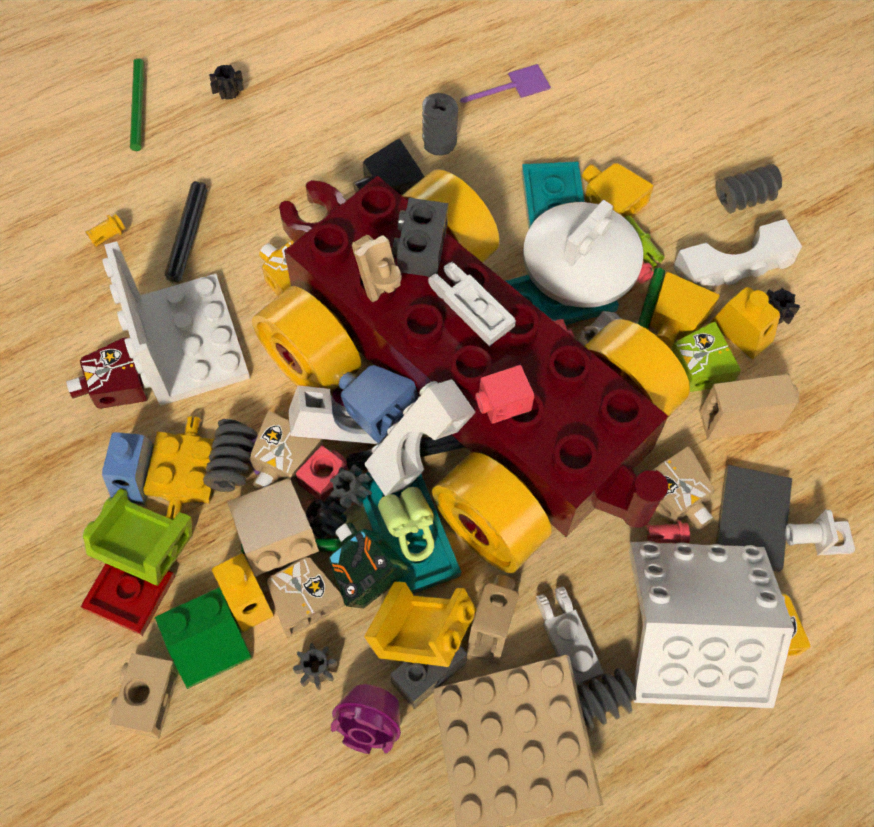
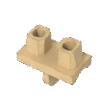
[352,235,402,302]

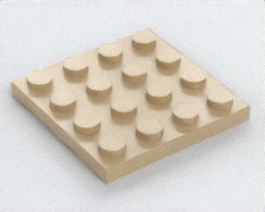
[433,655,604,827]

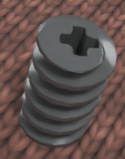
[422,93,458,156]
[716,164,782,214]
[203,419,257,492]
[577,668,637,731]

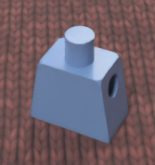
[339,365,419,443]
[102,432,154,505]

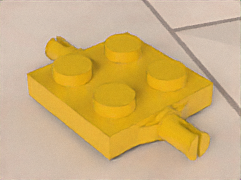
[143,416,214,520]

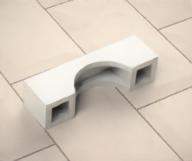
[673,219,802,290]
[364,379,475,496]
[288,386,388,444]

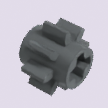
[330,465,372,508]
[293,643,338,690]

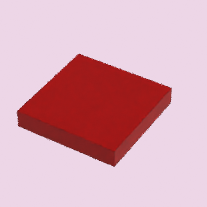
[80,563,176,636]

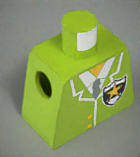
[671,322,741,392]

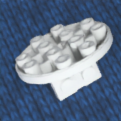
[523,200,643,308]

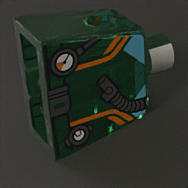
[329,522,411,609]

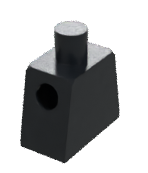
[353,139,425,195]

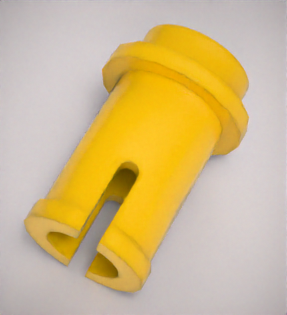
[85,214,126,247]

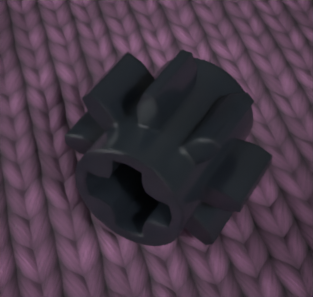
[209,65,244,99]
[766,287,800,324]
[306,495,347,539]

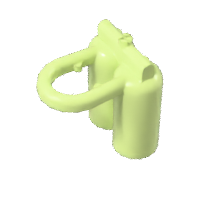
[378,487,434,561]

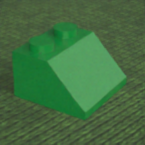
[155,587,252,689]

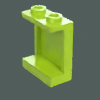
[83,488,192,586]

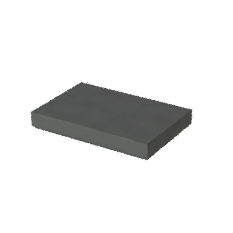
[716,465,792,572]

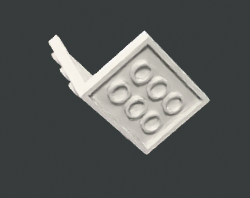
[102,241,250,406]
[629,541,794,708]

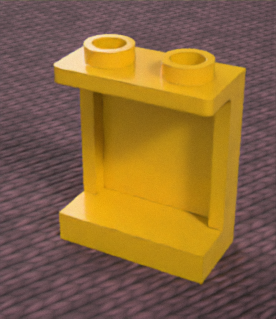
[364,582,477,667]

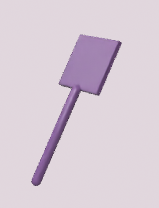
[460,64,551,103]

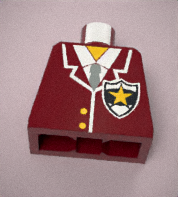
[66,337,148,409]

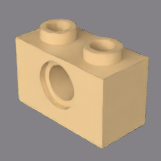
[108,653,178,738]

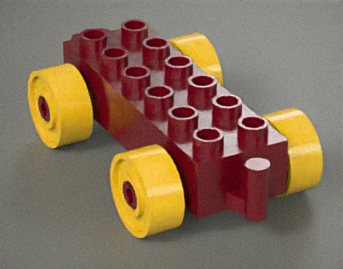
[252,170,690,573]

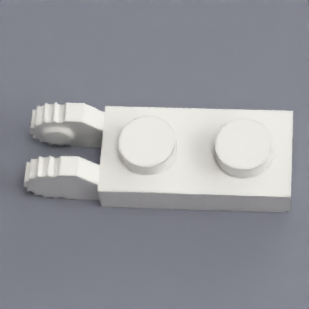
[428,262,516,346]
[536,586,604,686]

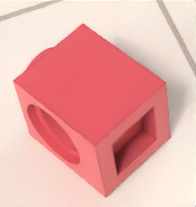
[476,365,534,424]
[296,445,347,502]

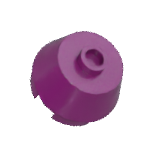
[331,684,401,754]

